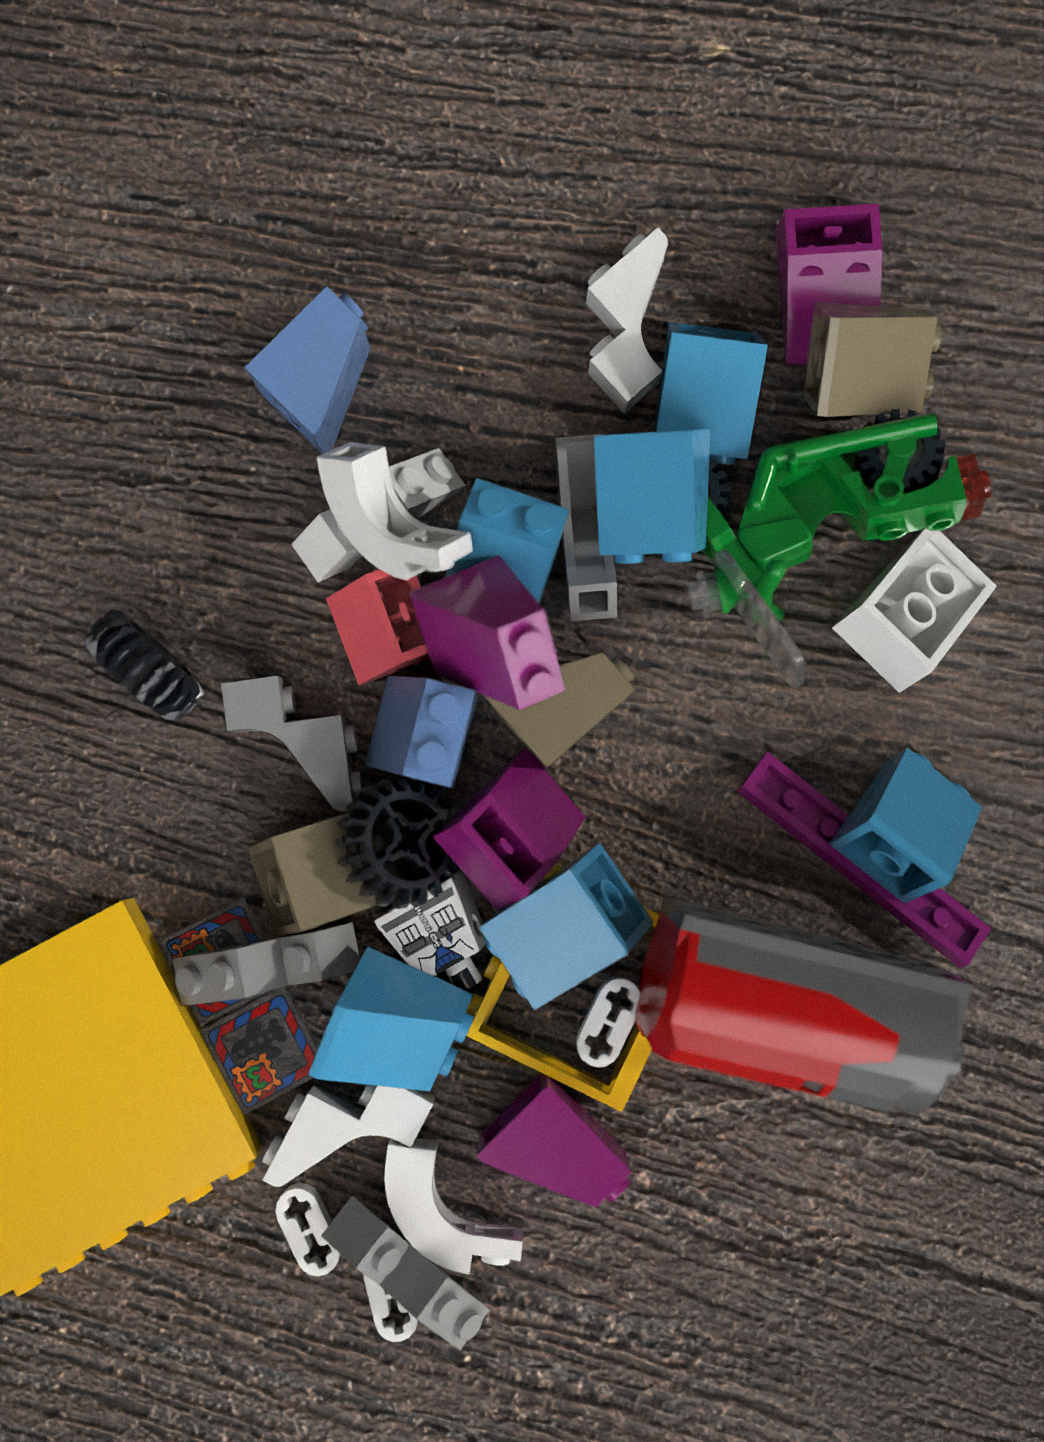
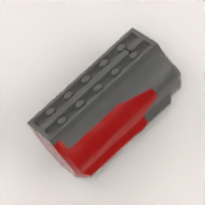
[635,896,973,1114]

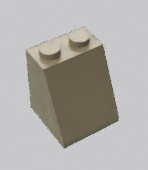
[802,302,942,417]
[482,653,636,770]
[248,813,407,937]

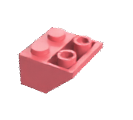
[326,569,430,686]

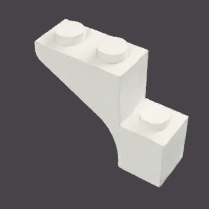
[586,227,668,414]
[291,448,465,582]
[262,1085,436,1187]

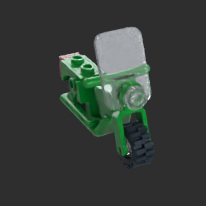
[687,409,991,689]

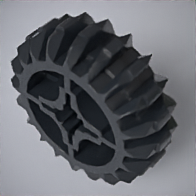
[83,610,204,722]
[334,777,458,909]

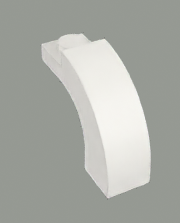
[316,442,473,580]
[385,1138,523,1275]

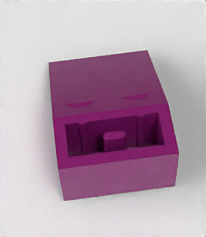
[775,203,883,366]
[433,747,586,910]

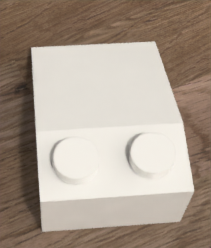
[832,529,997,693]

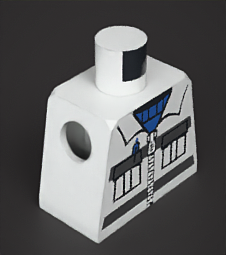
[374,870,486,990]

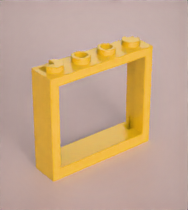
[466,863,659,1112]

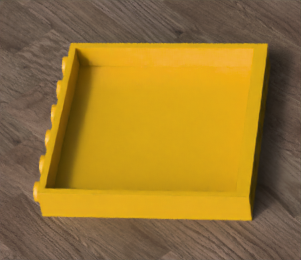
[0,898,264,1297]

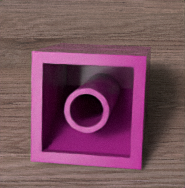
[409,555,565,710]
[476,1073,632,1208]

